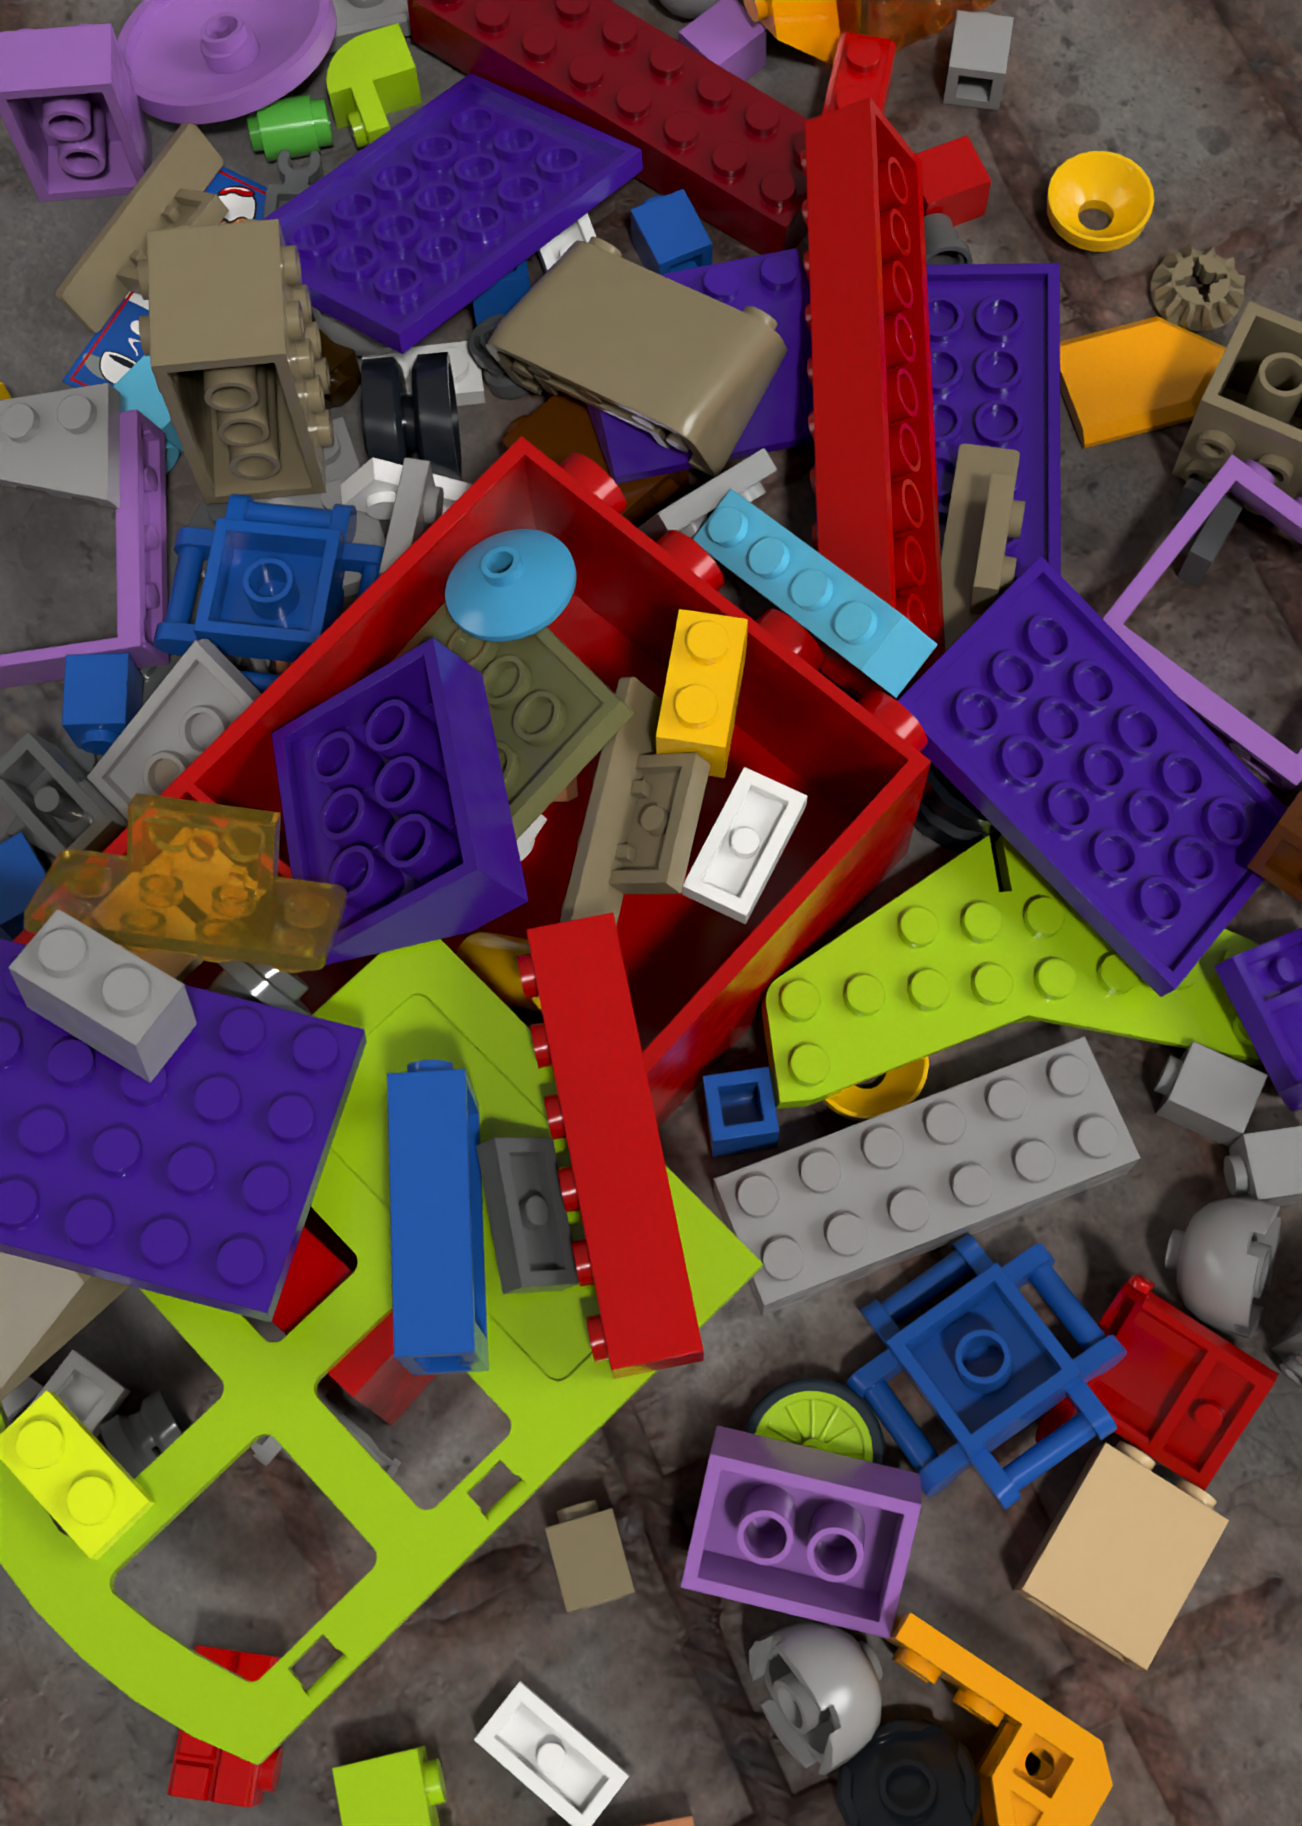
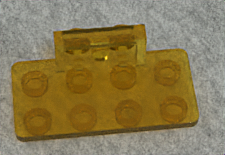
[24,793,347,973]

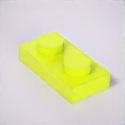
[0,1390,155,1560]

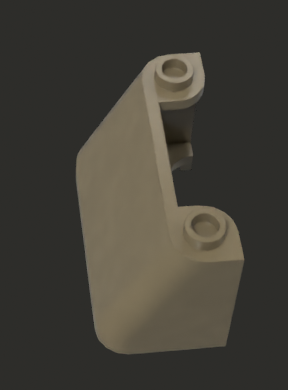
[485,237,788,477]

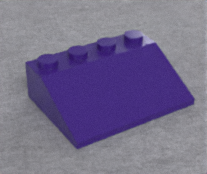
[585,248,814,484]
[271,637,529,968]

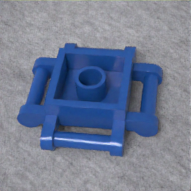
[153,494,385,694]
[846,1233,1127,1511]

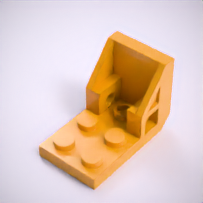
[884,1613,1113,1826]

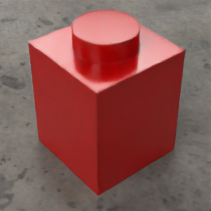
[916,135,991,226]

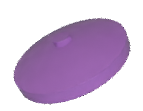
[117,0,337,124]

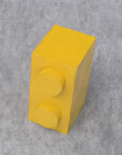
[656,609,748,778]

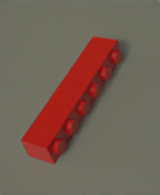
[517,912,704,1379]

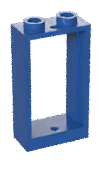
[387,1060,489,1376]

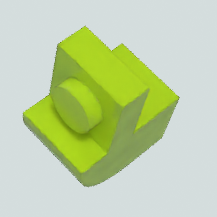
[326,23,422,148]

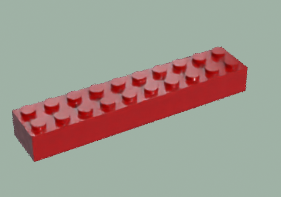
[801,97,945,700]

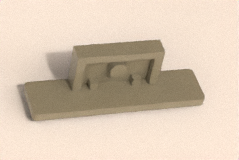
[56,123,229,333]
[941,443,1026,651]
[559,677,711,926]

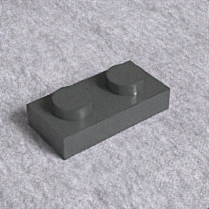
[476,1137,579,1294]

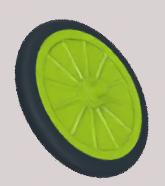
[743,1378,885,1465]

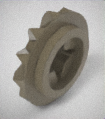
[1150,243,1246,332]

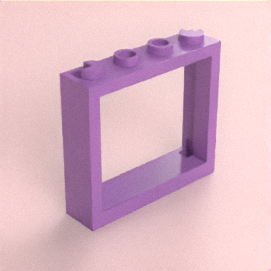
[0,409,169,689]
[1103,454,1302,794]

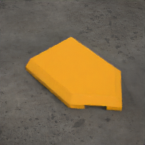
[1060,316,1226,449]

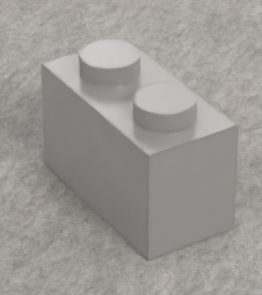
[8,909,197,1083]

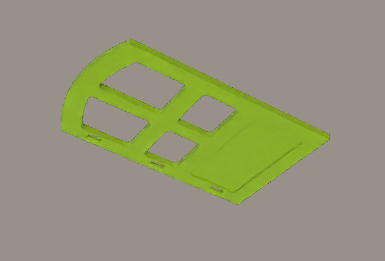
[0,939,764,1765]

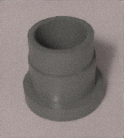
[924,213,973,265]

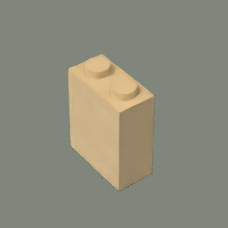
[1013,1441,1229,1670]

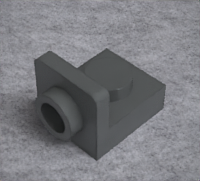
[1173,478,1245,588]

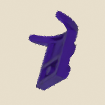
[1214,928,1302,1112]

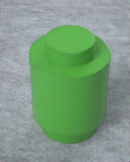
[247,94,334,162]

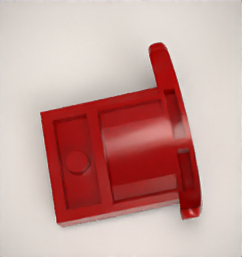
[1035,1273,1279,1491]

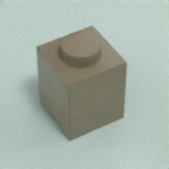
[545,1500,637,1614]

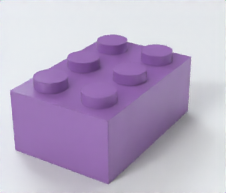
[0,23,152,202]
[681,1425,922,1639]

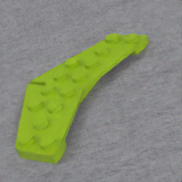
[761,834,1264,1109]

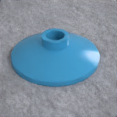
[445,529,577,642]

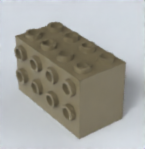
[137,219,334,504]
[1171,301,1302,516]

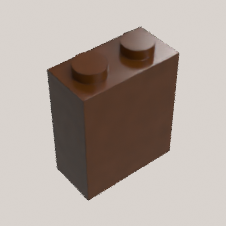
[501,390,689,528]

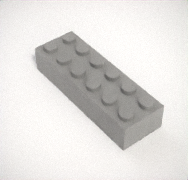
[713,1036,1141,1317]

